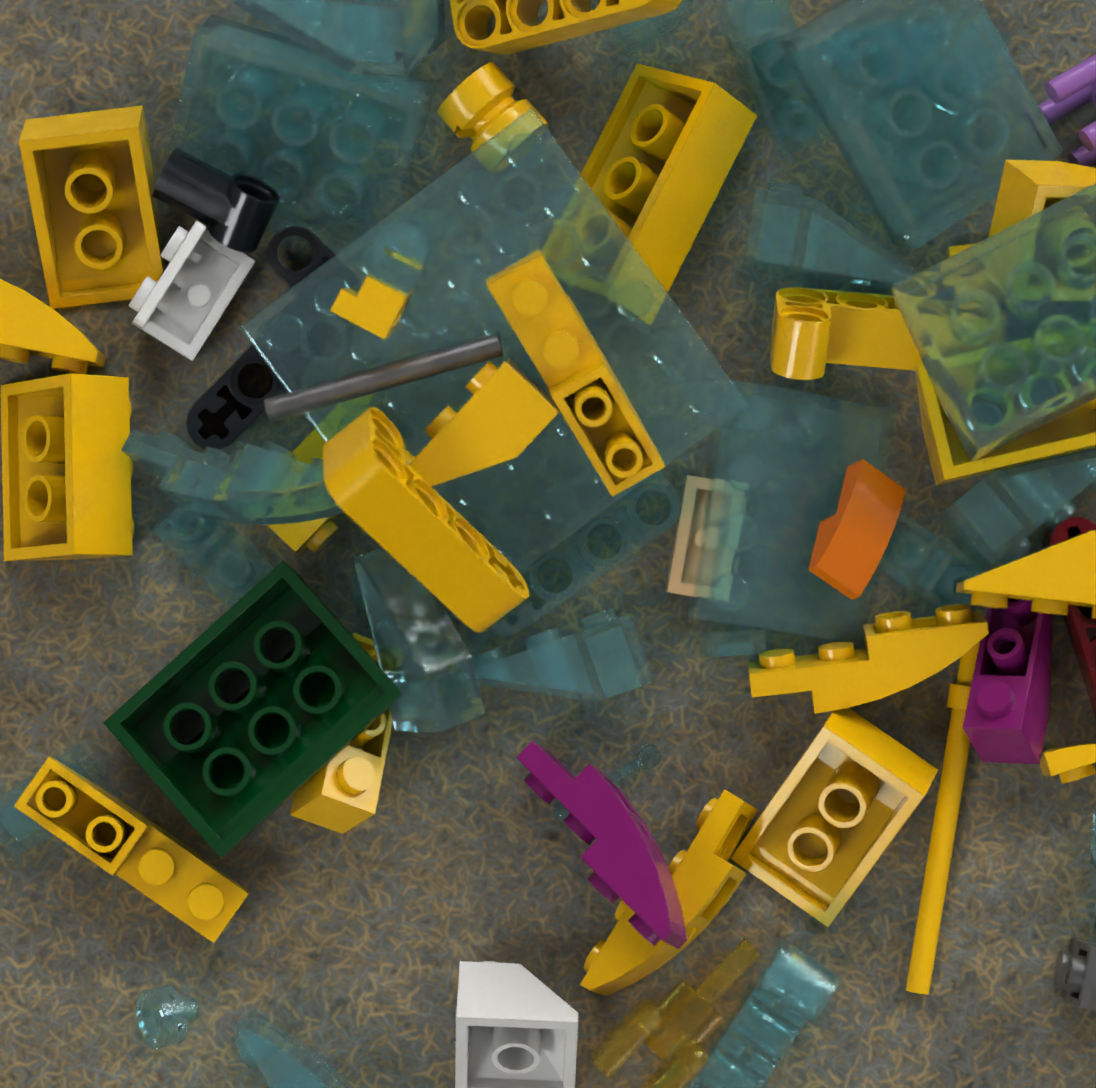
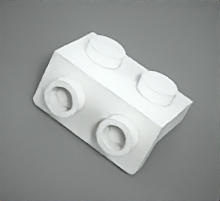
[128,221,255,361]

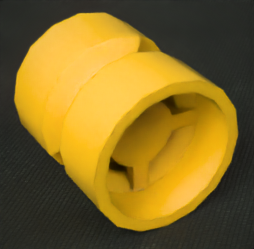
[437,62,548,175]

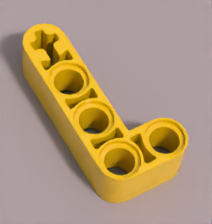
[450,0,683,55]
[769,287,1007,380]
[323,407,530,633]

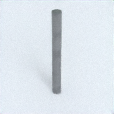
[264,332,504,423]

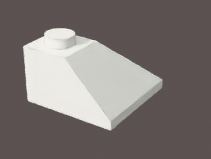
[455,961,578,1088]

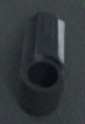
[152,148,280,253]

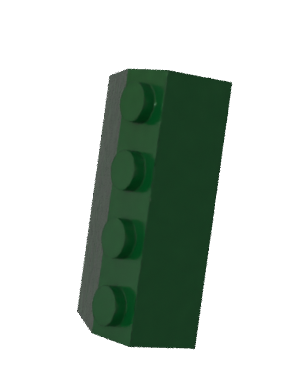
[103,560,404,859]

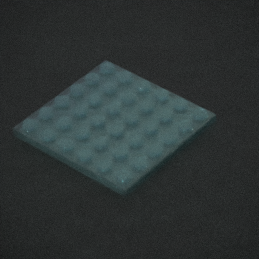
[240,108,749,618]

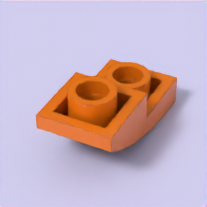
[808,459,906,600]

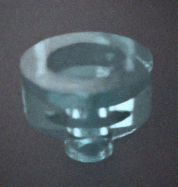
[136,985,199,1049]

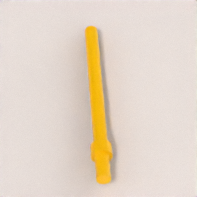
[905,642,980,995]

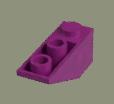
[963,598,1053,764]

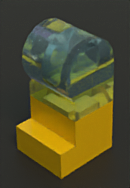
[330,222,432,340]

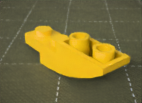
[486,249,666,497]
[0,279,106,374]
[747,604,989,714]
[14,756,250,943]
[580,789,758,996]

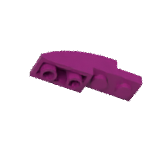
[516,740,687,949]

